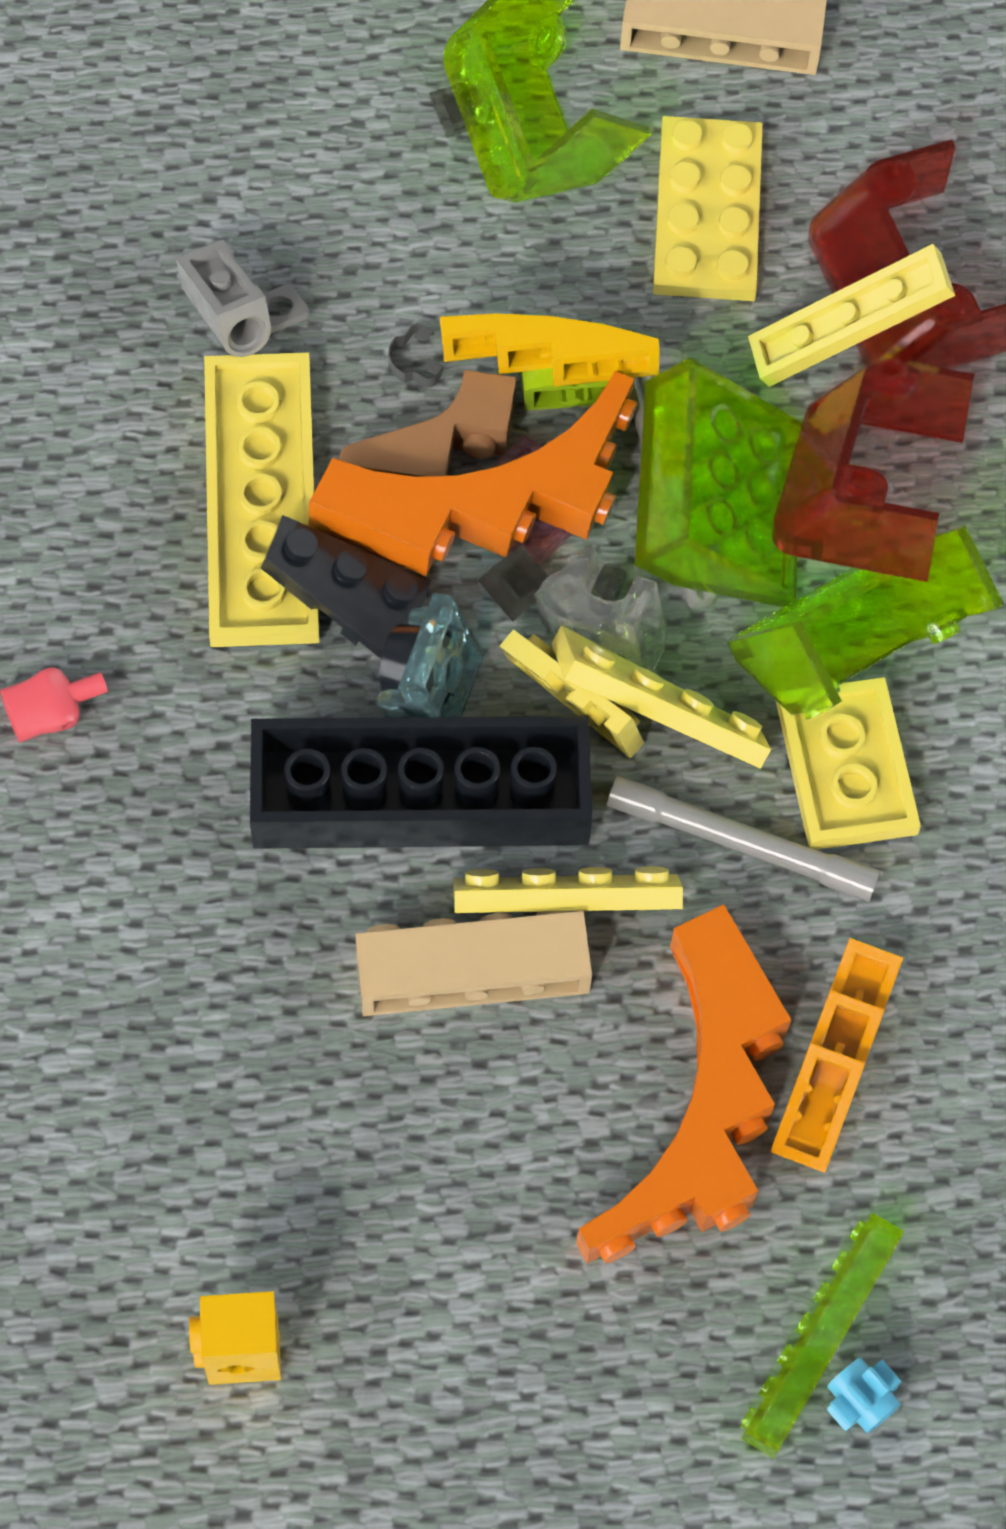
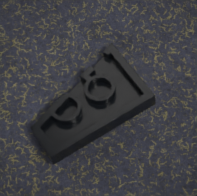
[261,515,431,665]

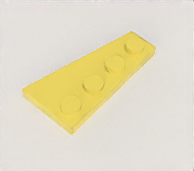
[551,625,771,769]

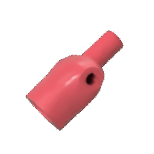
[0,667,108,743]

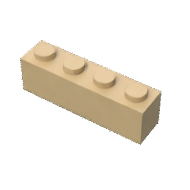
[620,0,827,75]
[355,911,592,1016]

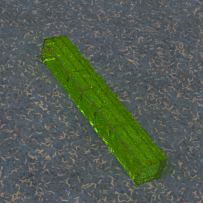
[740,1212,905,1459]

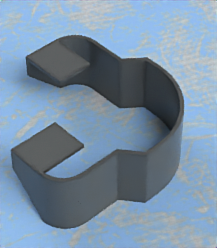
[388,323,443,388]

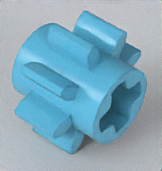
[827,1357,902,1434]

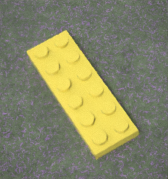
[204,353,320,647]

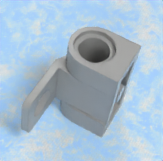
[176,239,310,357]

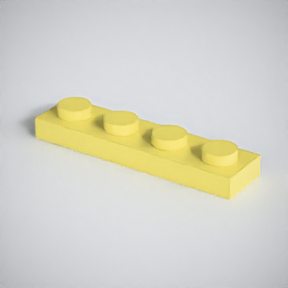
[748,244,955,387]
[453,866,683,913]

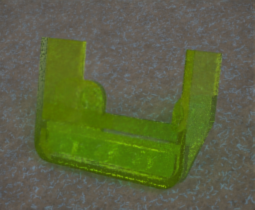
[443,0,652,203]
[726,525,1005,720]

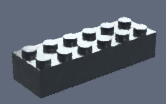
[250,716,592,849]

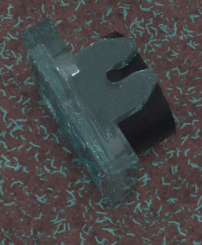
[376,593,485,717]

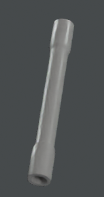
[606,775,881,902]

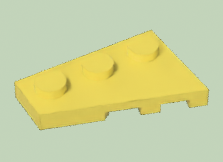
[499,629,644,758]

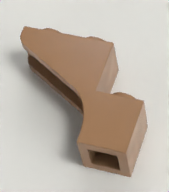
[339,370,516,477]

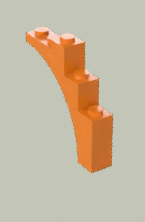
[308,371,638,576]
[576,904,791,1264]

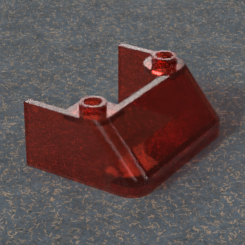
[808,139,1006,384]
[772,358,975,582]

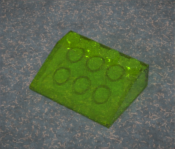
[634,357,802,608]

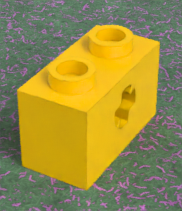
[189,1291,281,1385]

